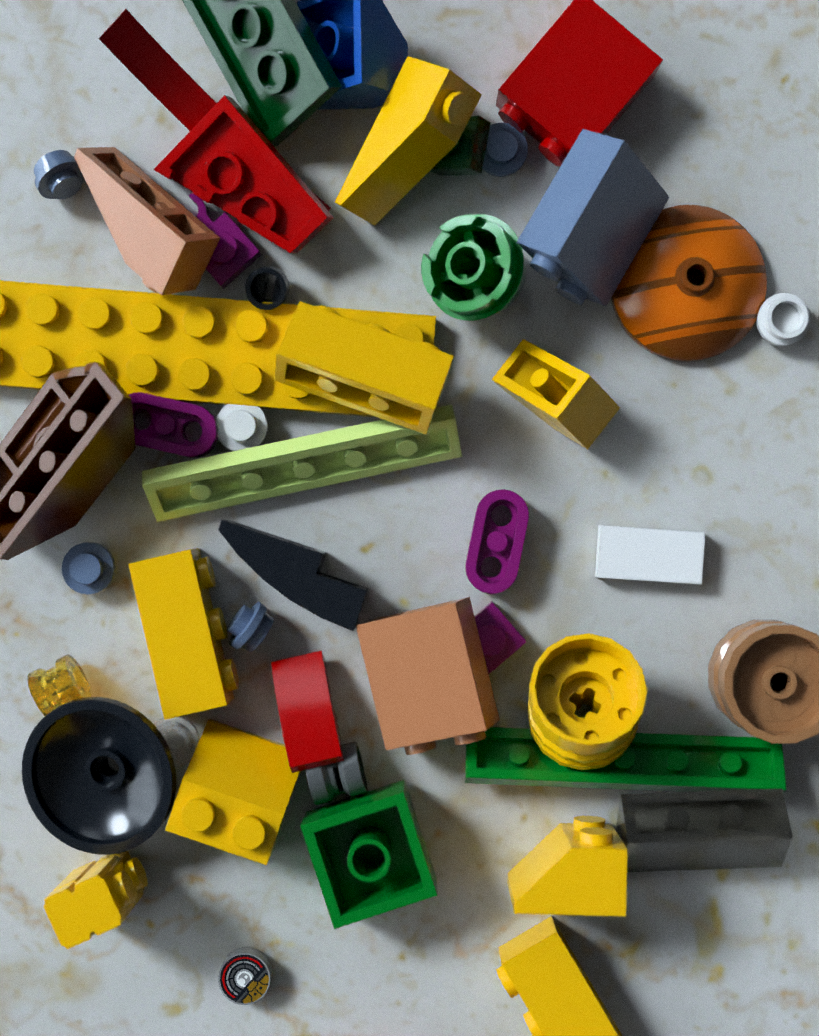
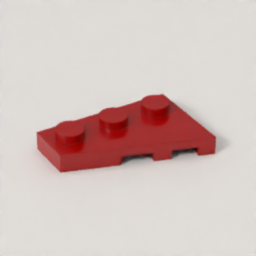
[153,95,334,253]

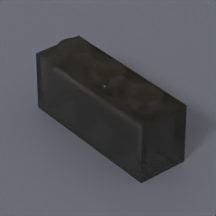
[616,789,793,872]

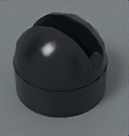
[245,266,290,310]

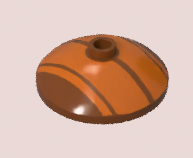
[611,205,767,362]

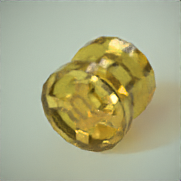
[27,654,92,716]

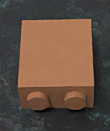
[356,597,500,755]

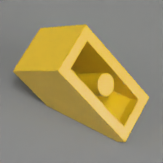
[491,339,620,450]

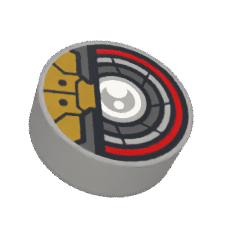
[218,947,272,1005]

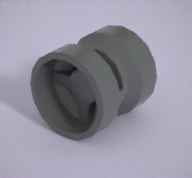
[306,741,368,805]

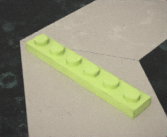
[142,405,462,522]

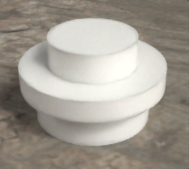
[756,293,810,346]
[216,404,268,451]

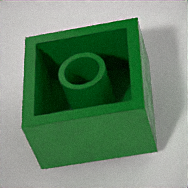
[300,780,438,929]

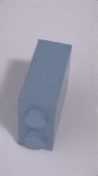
[516,129,669,306]

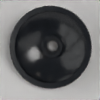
[22,697,176,855]

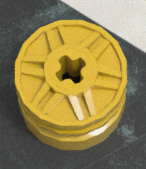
[527,633,647,770]

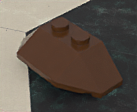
[0,362,136,560]

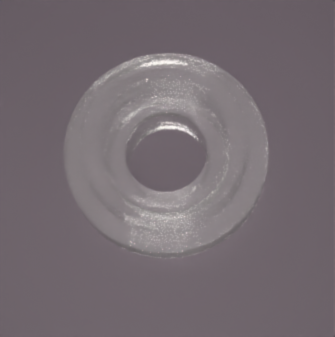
[154,716,200,768]

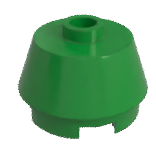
[421,214,526,321]

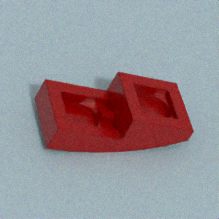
[271,650,344,773]

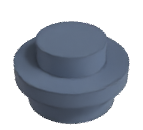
[475,123,528,177]
[34,150,85,199]
[62,542,116,594]
[227,602,274,652]

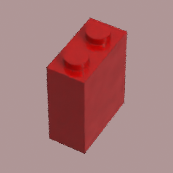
[495,0,663,167]

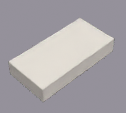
[595,525,705,584]

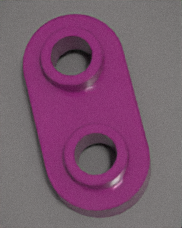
[129,392,218,458]
[465,489,529,594]

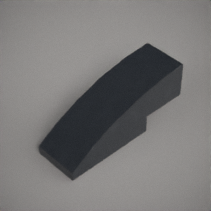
[218,520,369,631]

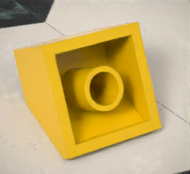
[165,719,300,865]
[507,815,628,917]

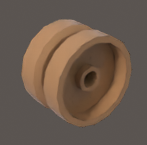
[708,620,819,744]

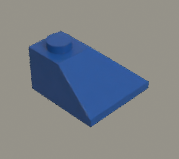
[296,0,408,110]

